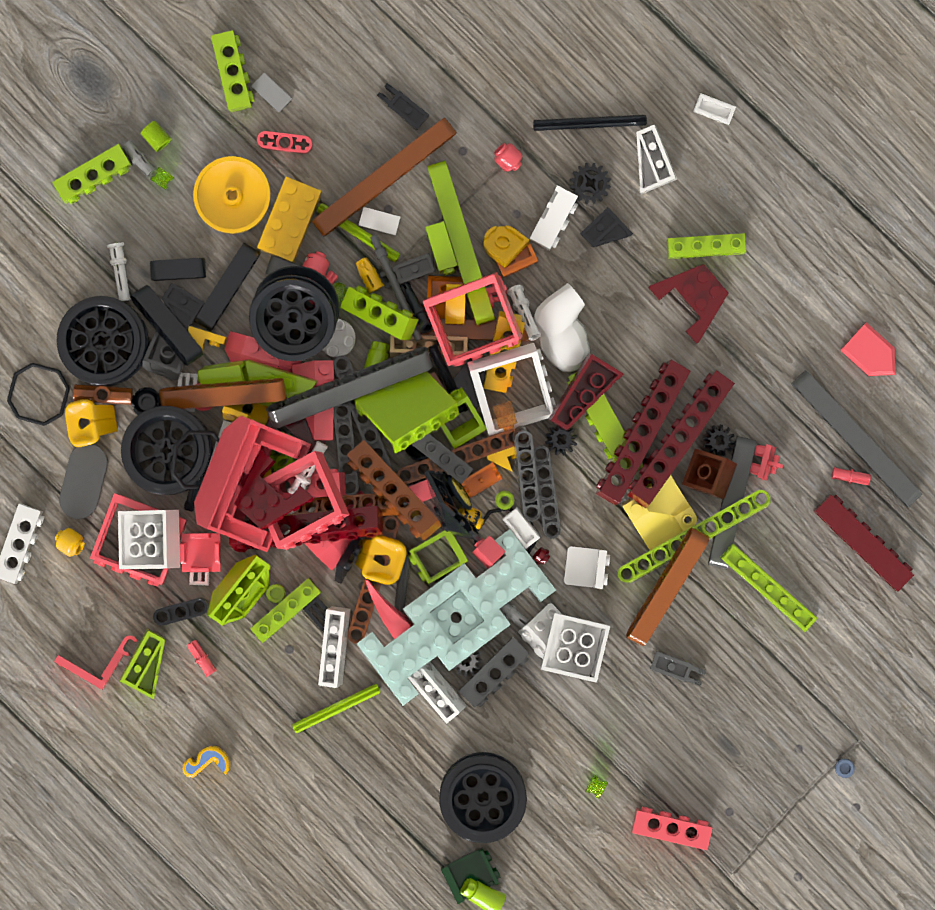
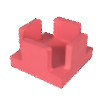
[180,533,221,572]

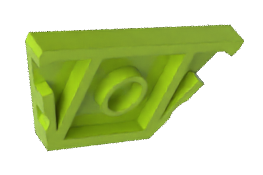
[245,359,317,406]

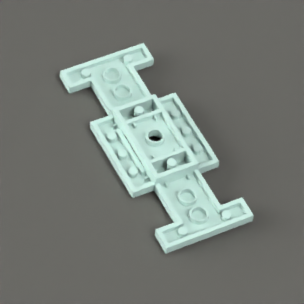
[357,529,556,706]

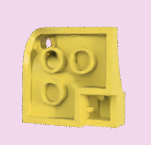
[621,475,697,550]

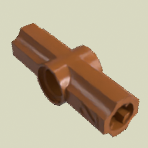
[73,384,133,405]

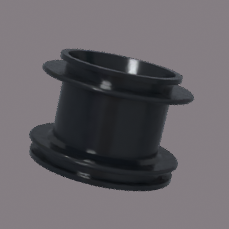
[249,266,339,361]
[439,752,527,843]

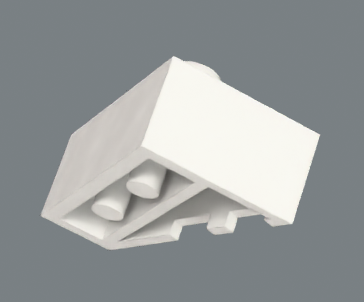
[636,125,677,194]
[529,185,578,251]

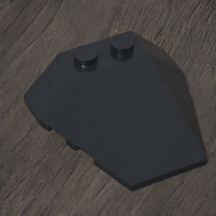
[424,470,482,541]

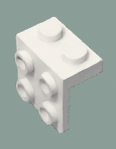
[564,546,610,589]
[518,603,561,659]

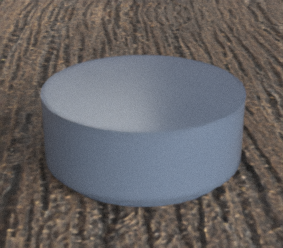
[835,758,855,778]

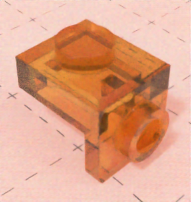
[492,401,517,431]

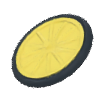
[447,475,472,510]

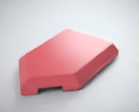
[840,322,896,376]

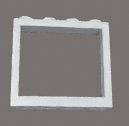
[467,343,556,436]

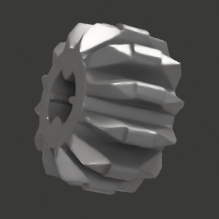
[453,652,483,677]

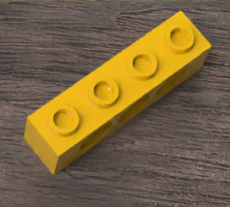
[484,311,525,393]

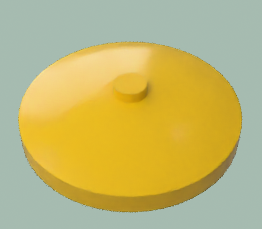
[193,156,271,234]

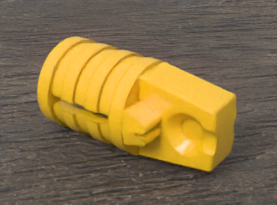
[356,257,384,294]

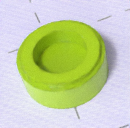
[266,584,286,603]

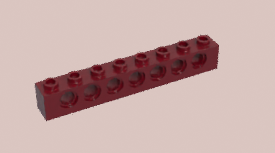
[595,359,691,505]
[627,370,735,508]
[229,506,383,552]

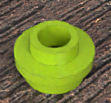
[495,491,514,510]

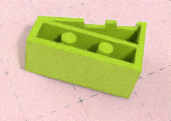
[119,628,165,699]

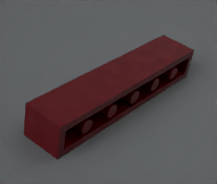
[813,495,914,592]

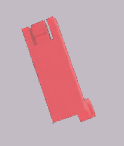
[54,636,138,690]

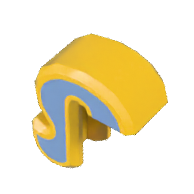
[182,745,231,778]

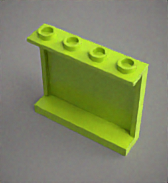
[354,371,459,454]

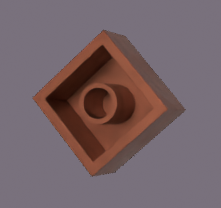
[682,448,737,500]

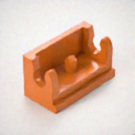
[496,243,538,278]
[461,462,503,498]

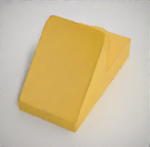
[188,326,227,351]
[486,447,523,472]

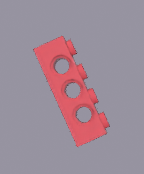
[273,469,346,500]
[631,806,713,850]

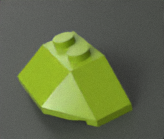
[207,554,270,626]

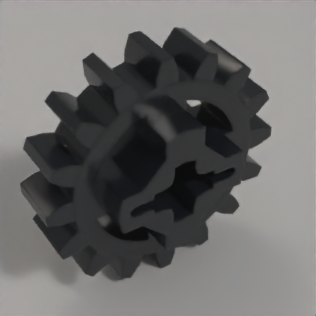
[570,163,611,205]

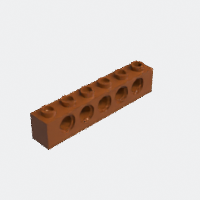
[347,440,441,541]

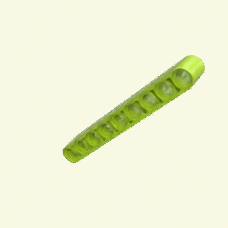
[427,160,495,325]
[618,490,771,583]

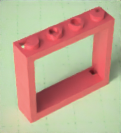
[423,272,522,367]
[263,451,350,551]
[90,493,188,587]

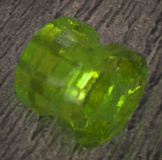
[150,167,174,190]
[332,282,348,302]
[585,775,608,799]

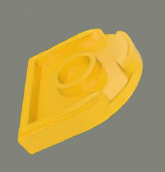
[483,225,530,268]

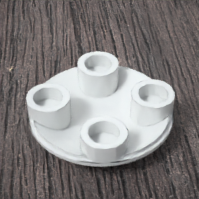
[323,319,356,357]

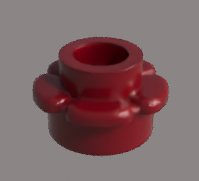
[533,547,550,565]

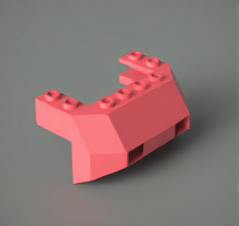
[194,416,311,552]

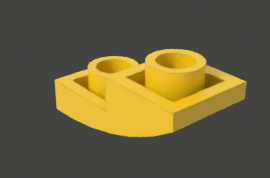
[445,284,465,324]

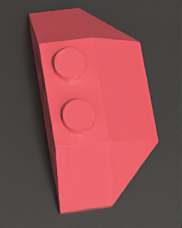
[224,331,301,373]

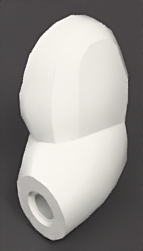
[533,283,590,373]

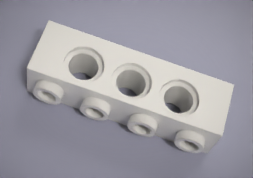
[0,504,44,584]
[318,606,350,688]
[408,662,467,724]

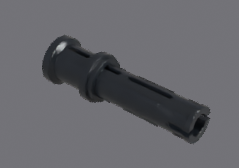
[400,282,433,334]

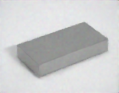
[251,73,292,113]

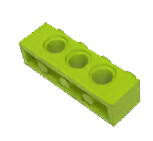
[211,30,254,113]
[52,144,132,204]
[667,233,746,259]
[340,285,419,341]
[250,578,322,643]

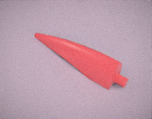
[366,579,414,639]

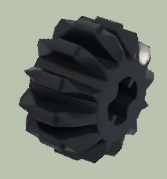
[703,424,735,456]
[545,425,577,456]

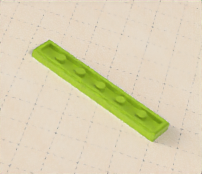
[720,543,818,632]

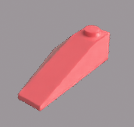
[292,360,334,441]
[304,490,373,571]

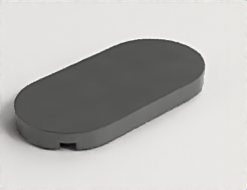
[59,444,108,519]

